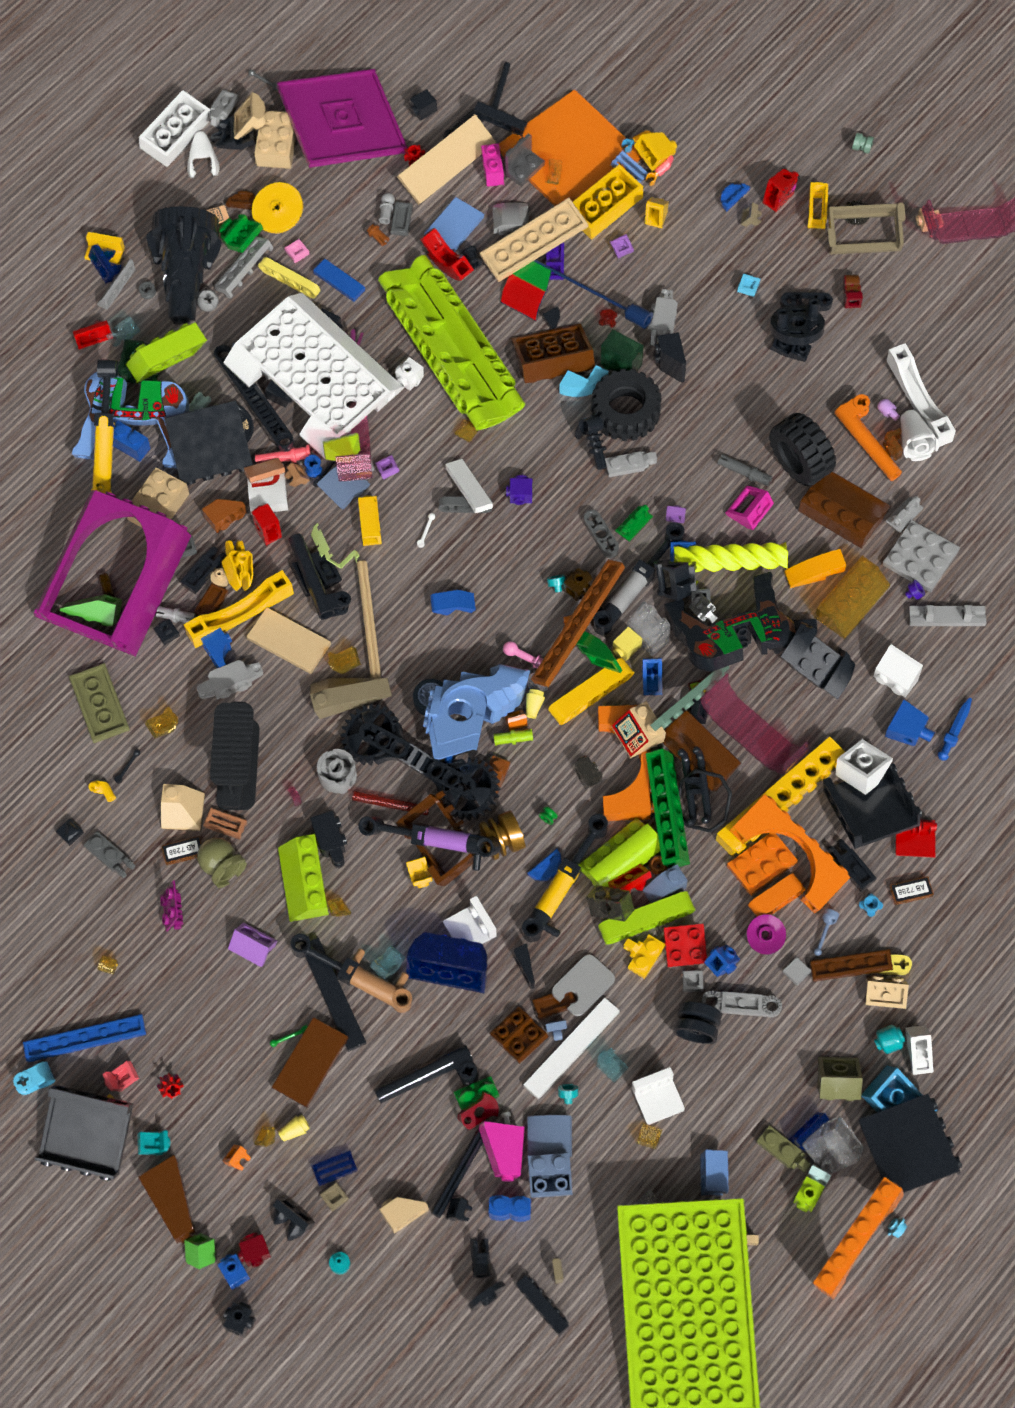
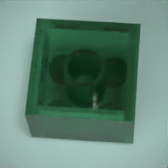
[600,329,644,372]

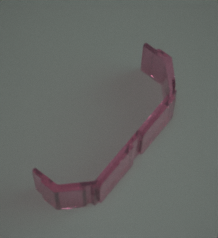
[921,197,1015,244]
[335,416,372,481]
[701,673,809,775]

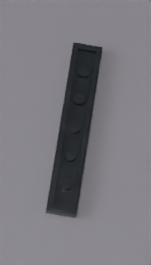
[300,937,367,1052]

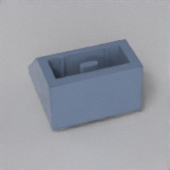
[528,1153,572,1198]

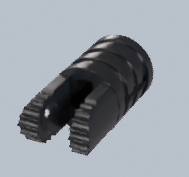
[470,1239,492,1278]

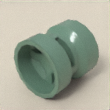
[852,132,874,154]

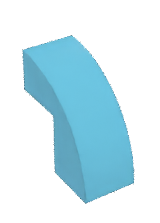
[560,365,609,397]

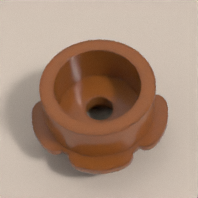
[649,856,667,875]

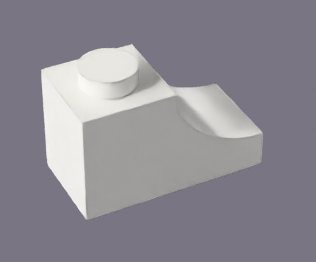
[906,1025,933,1075]

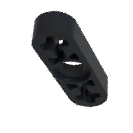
[780,292,833,311]

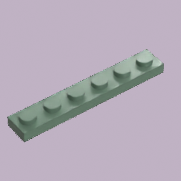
[650,666,730,731]

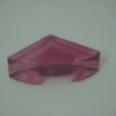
[287,787,302,807]

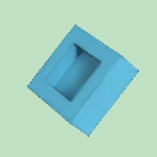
[737,274,760,297]

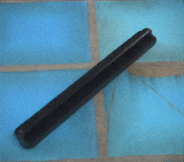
[431,1127,483,1218]

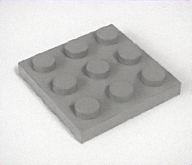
[883,520,960,593]

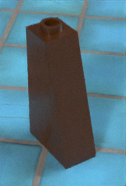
[138,1155,195,1244]

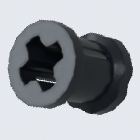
[462,246,482,269]

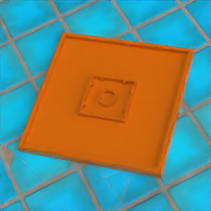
[499,89,642,206]

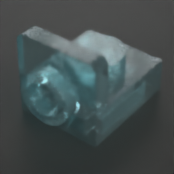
[597,1048,628,1083]

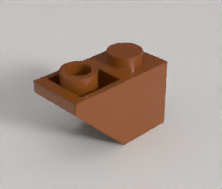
[202,499,247,533]

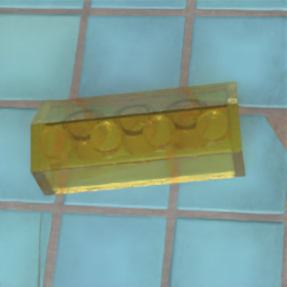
[814,556,890,639]

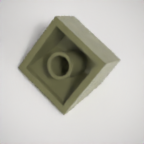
[818,1057,863,1101]

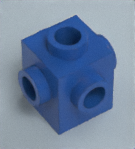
[704,944,740,977]

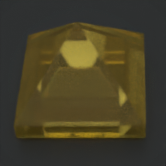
[454,419,479,443]
[327,898,351,917]
[254,1126,275,1147]

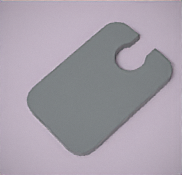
[552,955,615,1016]

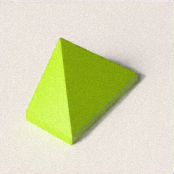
[323,433,360,463]

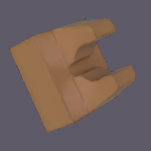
[285,463,310,487]

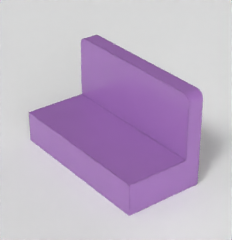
[228,922,277,967]

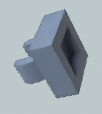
[545,1019,567,1041]

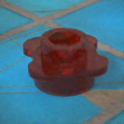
[599,309,618,327]

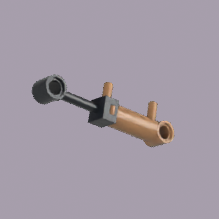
[291,933,412,1013]

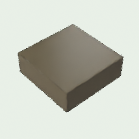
[320,1182,349,1212]
[552,1258,564,1284]

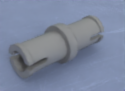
[156,606,196,623]

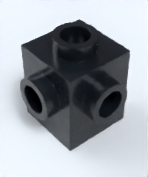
[223,1302,256,1338]

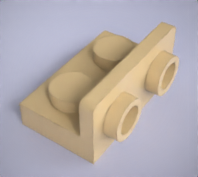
[865,975,908,1009]

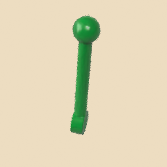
[270,1025,308,1047]

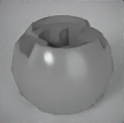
[196,289,219,312]

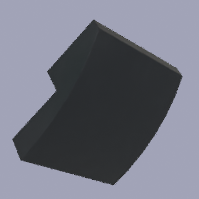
[291,551,342,597]

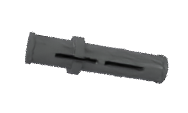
[718,454,773,487]

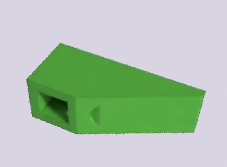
[60,594,122,626]

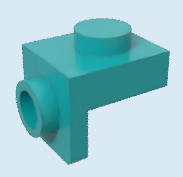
[137,1130,171,1155]

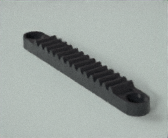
[214,345,295,452]

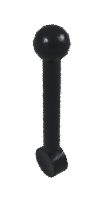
[313,460,337,487]
[114,749,141,784]

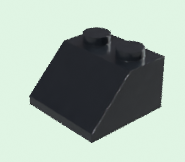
[654,332,686,382]

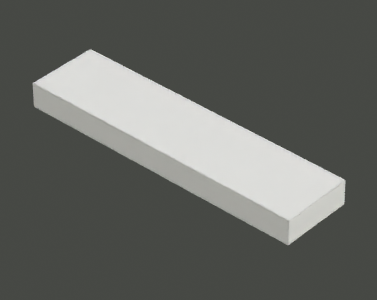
[445,459,493,513]

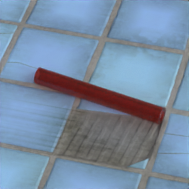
[352,791,430,816]

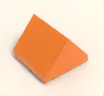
[505,710,528,731]

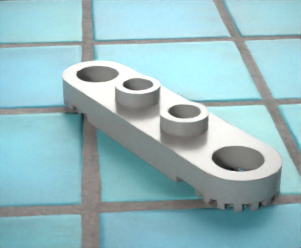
[701,991,782,1017]

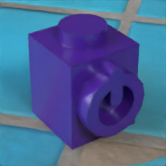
[506,475,532,505]

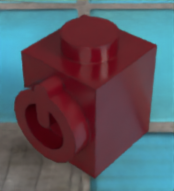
[237,1233,271,1267]

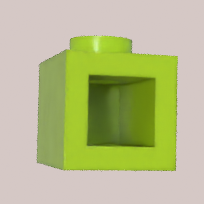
[794,1176,825,1212]

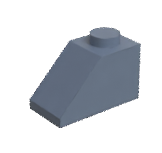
[643,865,688,904]

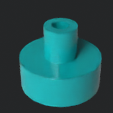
[547,575,566,593]
[558,1084,578,1104]
[329,1252,351,1275]

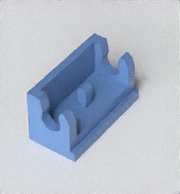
[700,1150,729,1196]

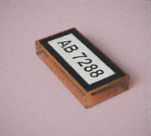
[161,836,202,866]
[889,876,934,905]

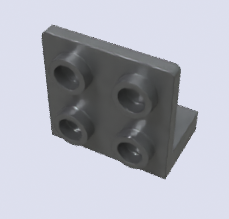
[505,133,545,187]

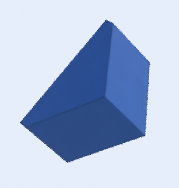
[642,658,662,696]

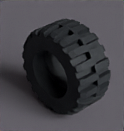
[591,369,661,441]
[769,413,836,486]

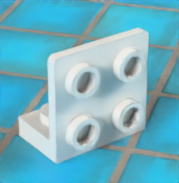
[443,896,497,955]
[632,1067,685,1125]

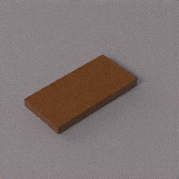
[272,1017,349,1108]

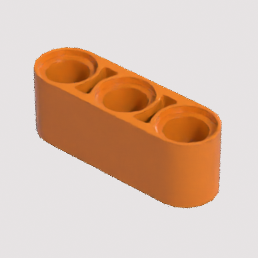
[748,873,806,917]

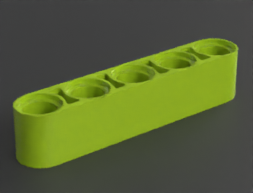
[598,891,695,945]

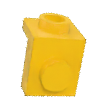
[406,856,433,888]

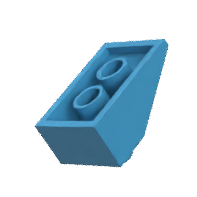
[861,1066,937,1113]

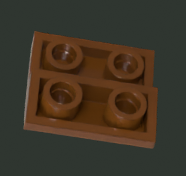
[489,1006,548,1064]

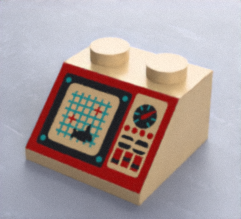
[611,701,666,758]

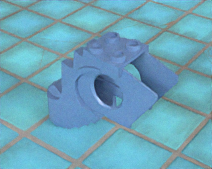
[423,664,530,760]

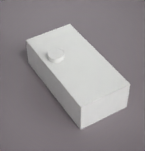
[139,90,210,167]

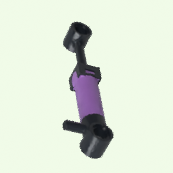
[358,815,501,871]

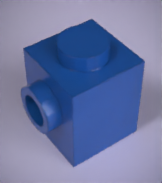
[218,1254,250,1290]

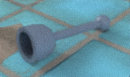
[814,908,840,956]

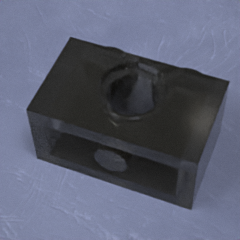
[586,885,634,922]

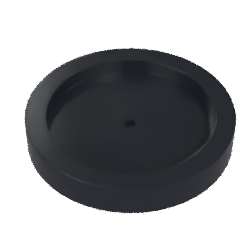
[468,1281,506,1311]

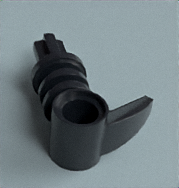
[575,415,607,470]

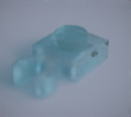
[107,316,140,347]

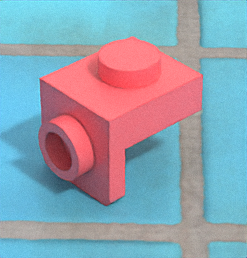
[102,1061,139,1091]

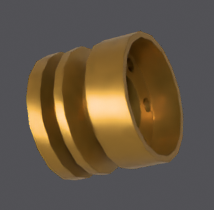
[479,810,526,860]

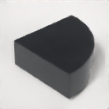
[542,306,560,330]

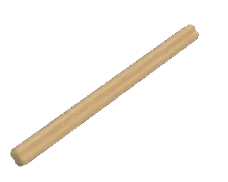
[357,560,381,678]

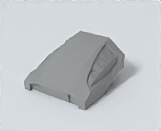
[493,202,529,235]

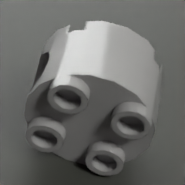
[317,749,357,794]

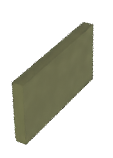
[69,663,130,743]

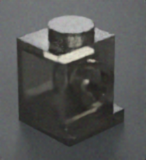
[574,756,603,789]

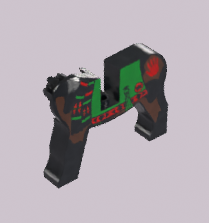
[664,571,797,671]

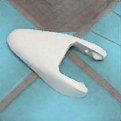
[187,131,219,178]

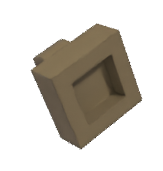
[741,202,762,227]

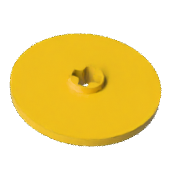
[252,182,303,234]

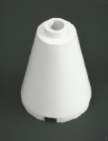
[900,410,940,461]

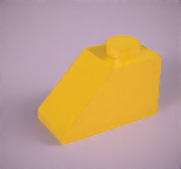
[645,197,669,228]

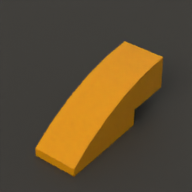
[785,549,846,588]

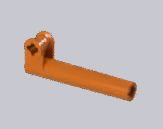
[834,394,902,481]

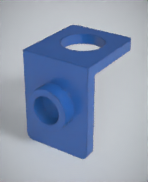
[670,540,696,562]

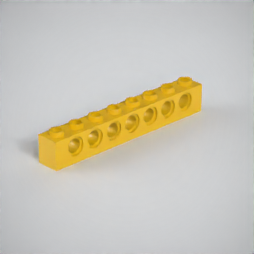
[716,737,845,856]

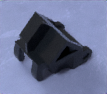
[654,559,699,601]

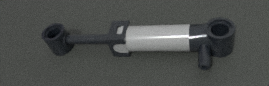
[594,522,684,635]

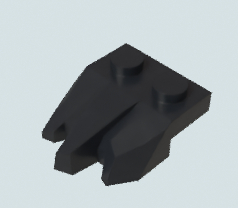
[210,116,256,150]

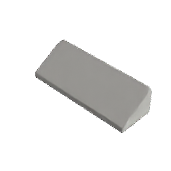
[97,259,135,310]

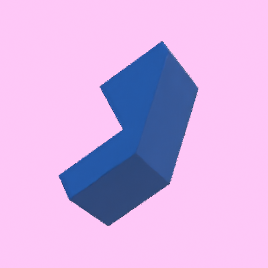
[430,590,476,616]

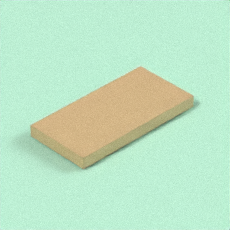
[247,608,331,674]

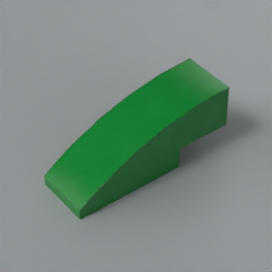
[576,631,622,673]

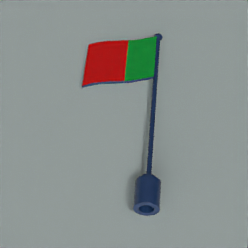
[501,260,653,329]

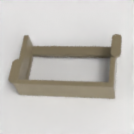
[827,203,905,255]

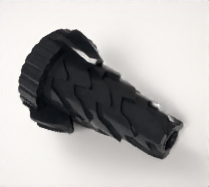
[146,206,222,325]

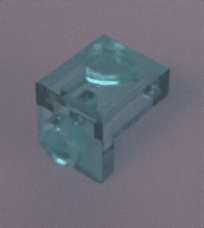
[370,946,405,979]

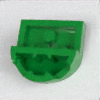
[219,214,263,253]

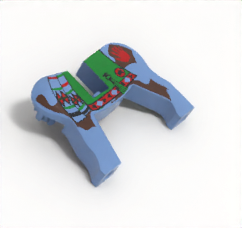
[72,372,189,469]

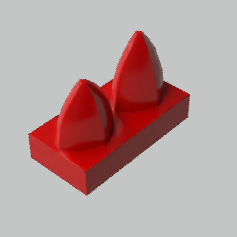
[73,320,113,350]
[608,864,652,904]

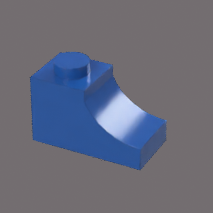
[200,628,232,668]

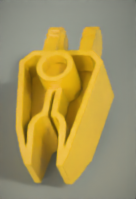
[221,540,253,591]

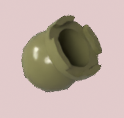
[197,837,247,888]

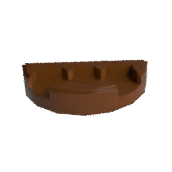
[226,191,256,210]

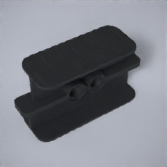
[210,702,260,810]

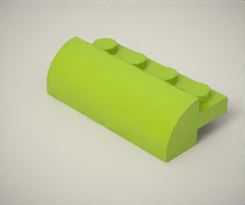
[578,818,660,896]

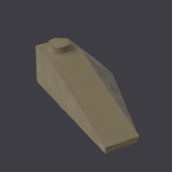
[310,678,392,719]

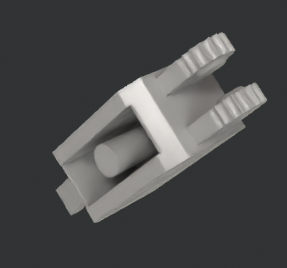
[197,660,264,699]

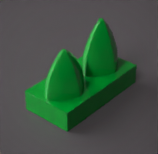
[454,1076,499,1110]

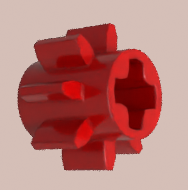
[404,145,425,166]
[157,1072,184,1099]

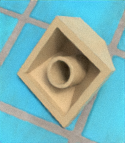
[161,784,205,831]

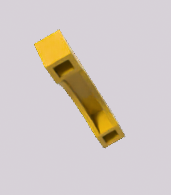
[183,570,294,648]

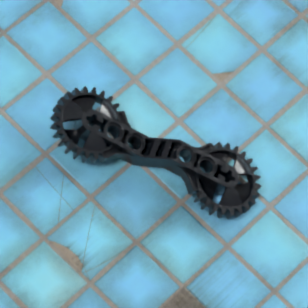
[340,703,501,821]

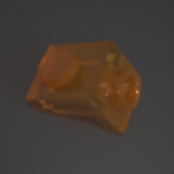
[883,428,903,461]

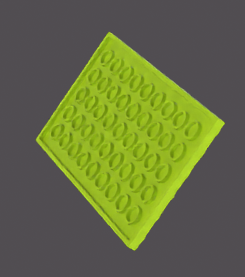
[617,1199,760,1408]

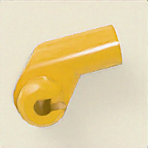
[88,780,116,802]

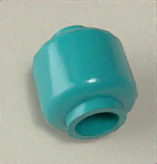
[874,1025,906,1054]

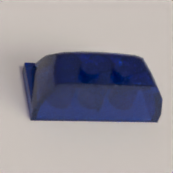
[406,932,488,993]

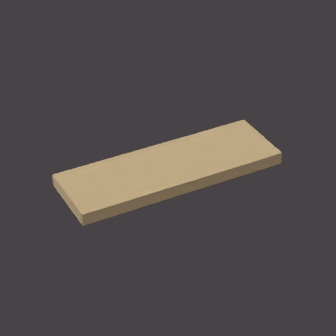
[397,115,497,205]
[479,198,588,282]

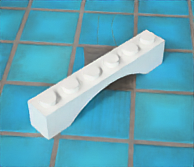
[887,343,955,447]

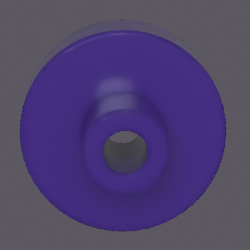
[905,580,925,600]

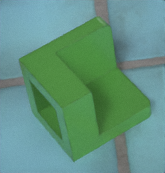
[185,1233,215,1269]

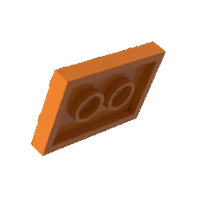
[727,833,798,896]

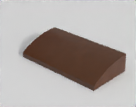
[662,710,742,791]

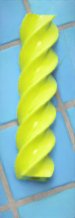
[674,542,788,572]

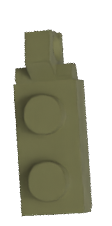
[756,1125,811,1173]

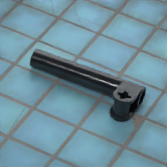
[288,533,351,620]
[374,1044,479,1104]

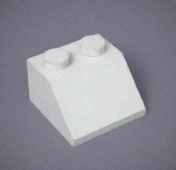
[873,644,923,697]
[835,739,893,795]

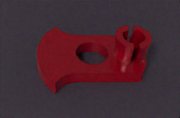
[457,1091,499,1130]

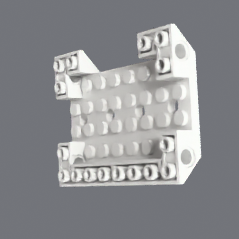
[224,293,404,459]

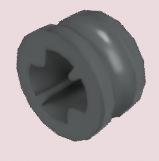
[139,281,156,299]

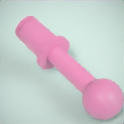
[503,641,543,669]

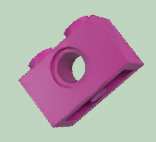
[481,143,504,187]

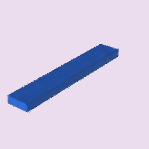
[23,1014,146,1063]

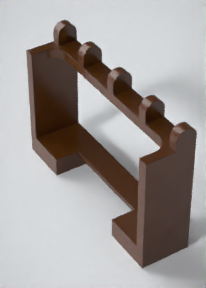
[396,791,474,886]

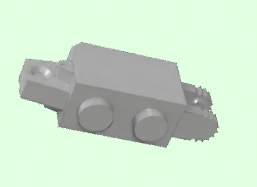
[648,289,678,346]

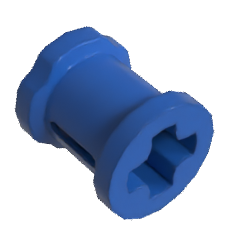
[304,455,322,478]

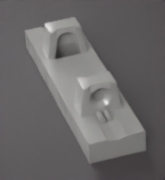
[908,605,986,626]

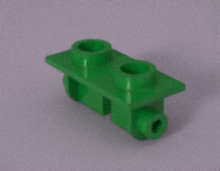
[615,504,653,542]

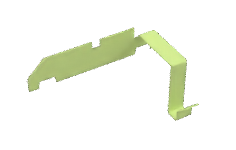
[311,523,359,568]

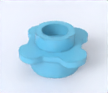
[887,1218,907,1238]

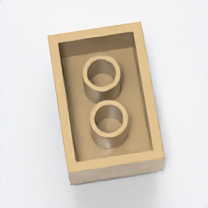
[255,111,296,169]
[127,468,189,527]

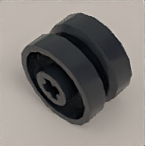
[673,1001,723,1044]

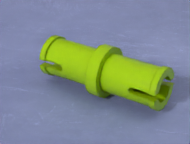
[494,729,533,746]

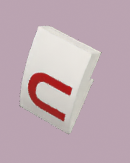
[247,464,288,515]

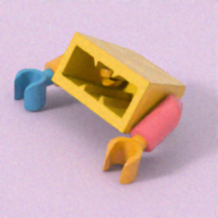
[622,130,677,186]

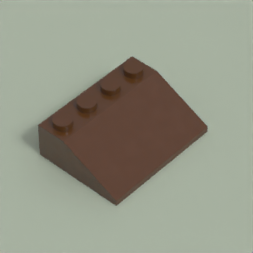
[511,323,595,383]
[799,472,891,549]

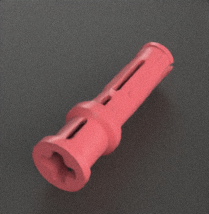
[255,444,311,464]

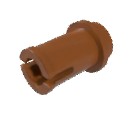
[367,224,390,246]

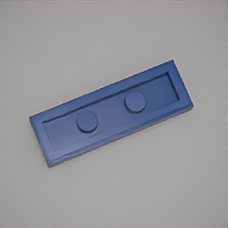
[313,259,365,302]

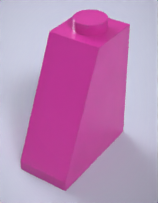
[479,1121,524,1182]

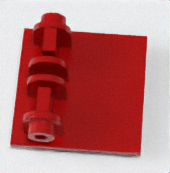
[896,820,937,858]
[663,923,707,967]

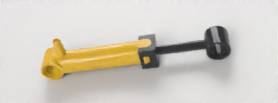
[91,359,118,494]

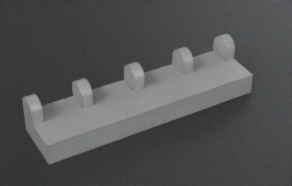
[214,237,274,299]

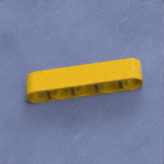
[548,658,634,725]

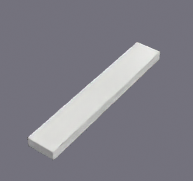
[523,998,620,1100]

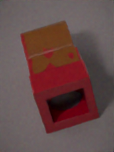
[843,274,863,308]

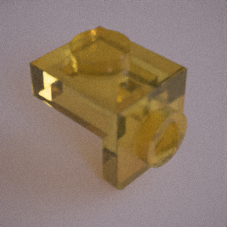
[328,646,361,674]
[145,707,178,739]

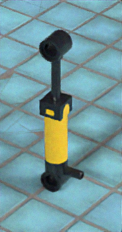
[522,814,608,942]

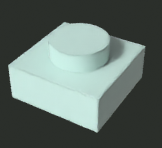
[807,1165,831,1187]

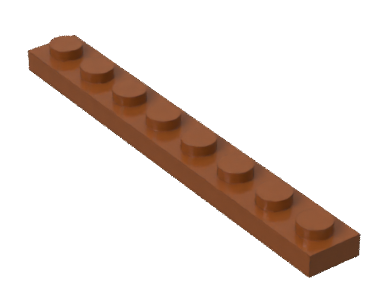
[531,559,625,687]

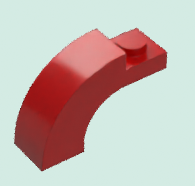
[420,228,474,281]

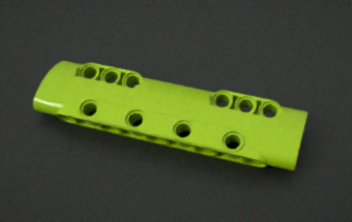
[378,255,525,430]

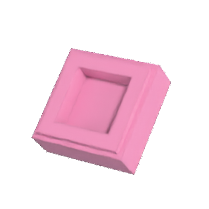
[285,239,309,263]

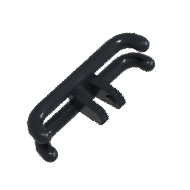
[678,746,712,826]

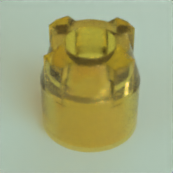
[97,955,118,975]

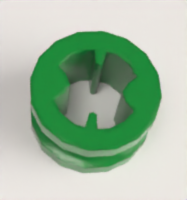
[538,806,558,825]

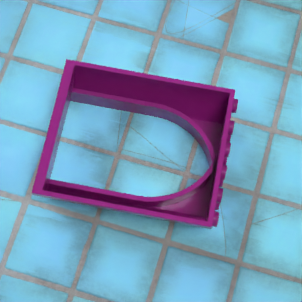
[33,490,191,657]

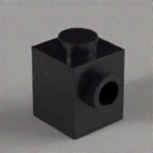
[409,89,437,121]

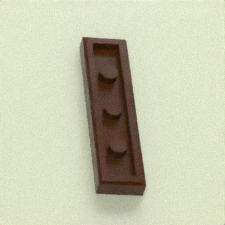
[810,949,893,982]

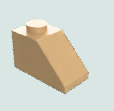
[380,1197,429,1234]

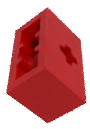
[252,503,282,546]

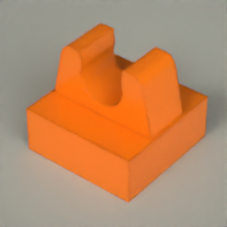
[222,1144,250,1170]

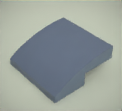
[317,462,371,509]
[528,1115,572,1157]

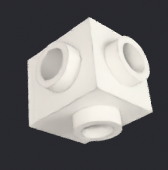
[395,357,424,391]

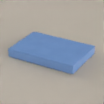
[424,197,484,252]

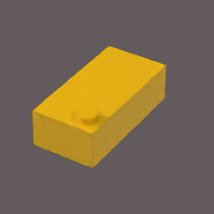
[573,164,643,240]

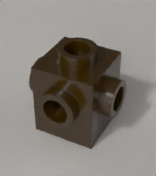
[563,567,593,602]

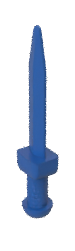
[938,698,972,761]

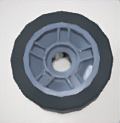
[413,679,443,716]

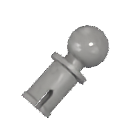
[379,192,395,224]

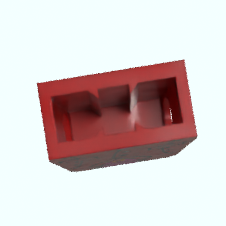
[762,169,800,212]

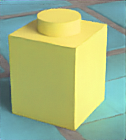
[612,627,642,661]

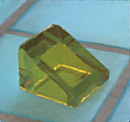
[637,1124,662,1150]

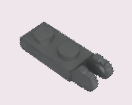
[84,832,135,878]

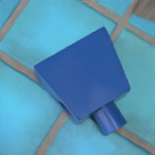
[885,700,935,746]

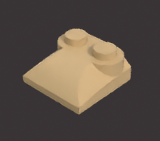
[234,92,266,139]

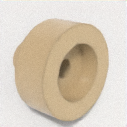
[211,568,229,588]

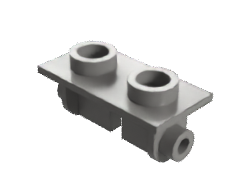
[886,496,924,533]

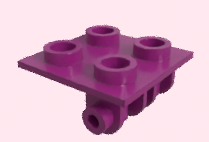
[160,880,183,932]

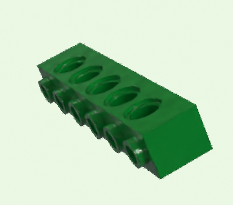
[646,748,690,868]

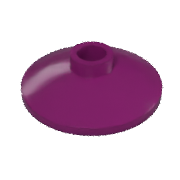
[746,914,786,955]

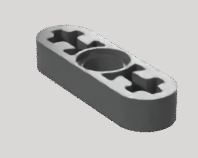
[438,496,492,513]
[584,510,619,558]

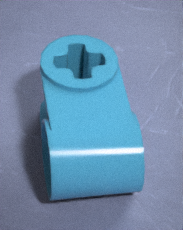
[13,1062,55,1095]

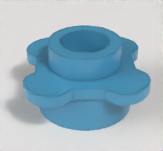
[859,894,883,917]

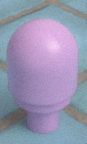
[878,399,900,421]

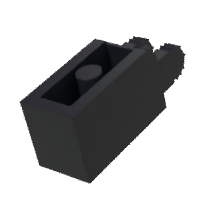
[310,810,347,868]

